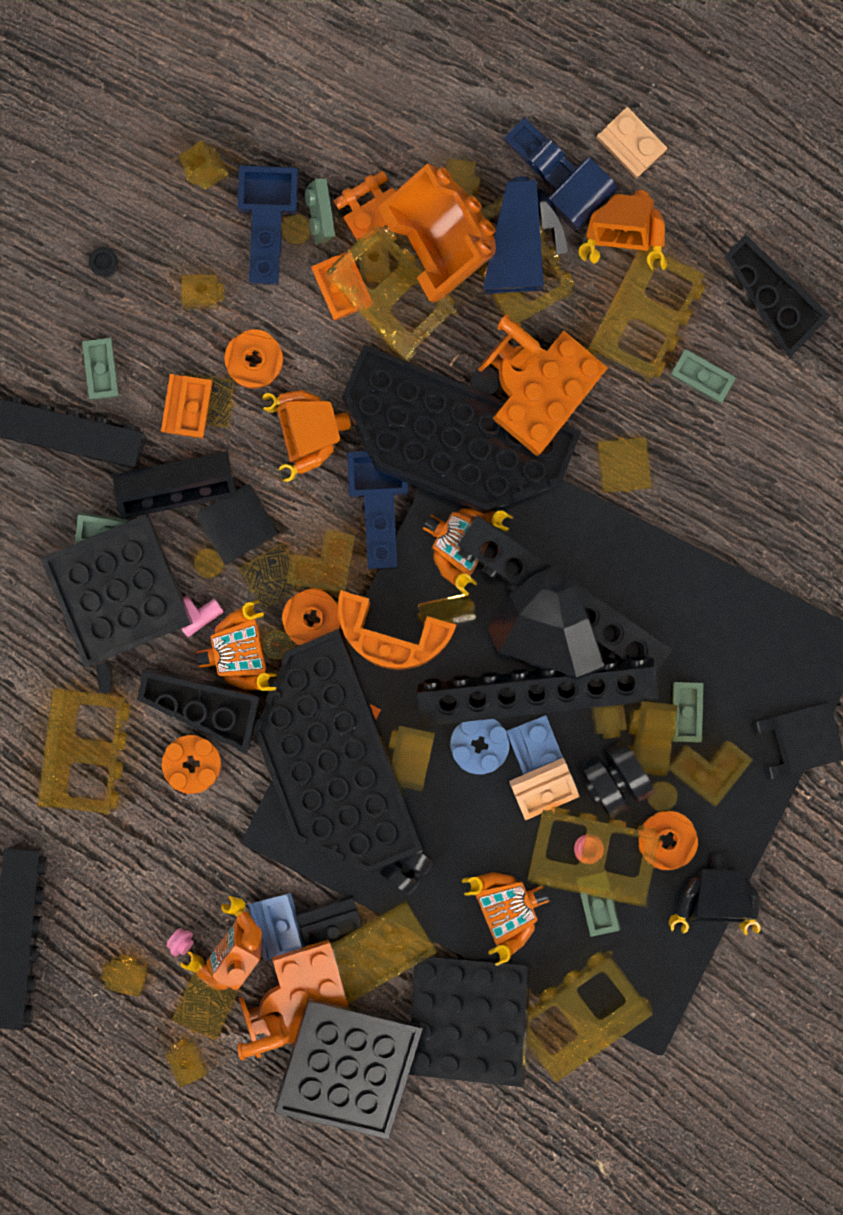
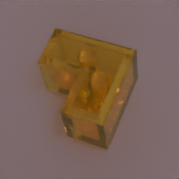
[286,530,356,594]
[628,701,678,776]
[389,725,435,791]
[666,741,753,806]

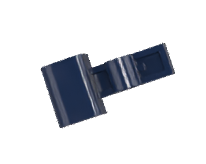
[503,117,618,232]
[237,166,299,285]
[347,451,408,569]

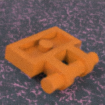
[333,170,395,244]

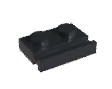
[296,895,366,948]

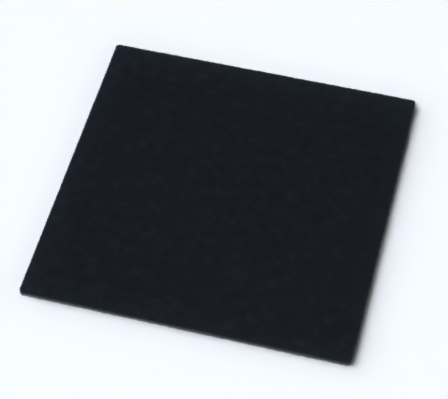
[242,480,843,1056]

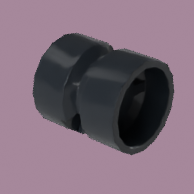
[380,852,435,895]

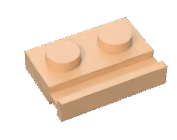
[596,107,667,179]
[509,758,580,820]

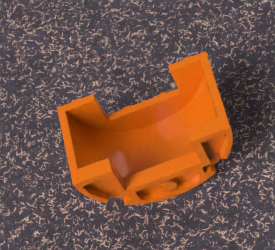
[378,163,496,302]
[338,590,456,670]

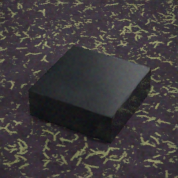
[96,663,115,694]

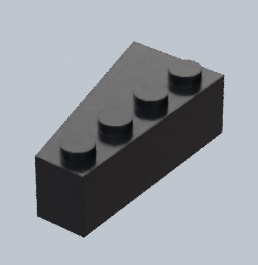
[724,234,831,360]
[137,667,262,754]

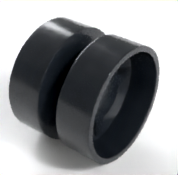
[579,739,655,819]

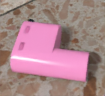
[181,594,224,637]

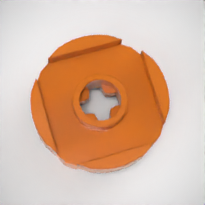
[224,329,283,389]
[282,589,341,645]
[162,735,222,794]
[638,811,698,870]

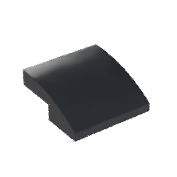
[196,484,279,565]

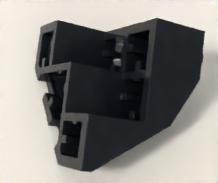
[488,563,605,680]

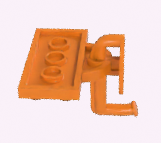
[478,314,608,456]
[237,940,348,1061]

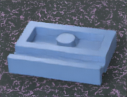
[506,715,563,775]
[248,893,306,962]

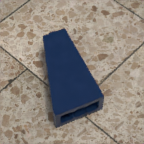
[483,176,544,295]

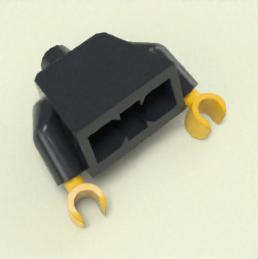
[669,853,761,935]

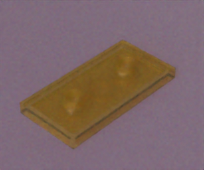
[331,901,437,1004]

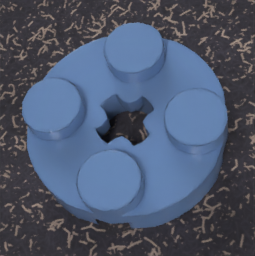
[450,719,509,774]

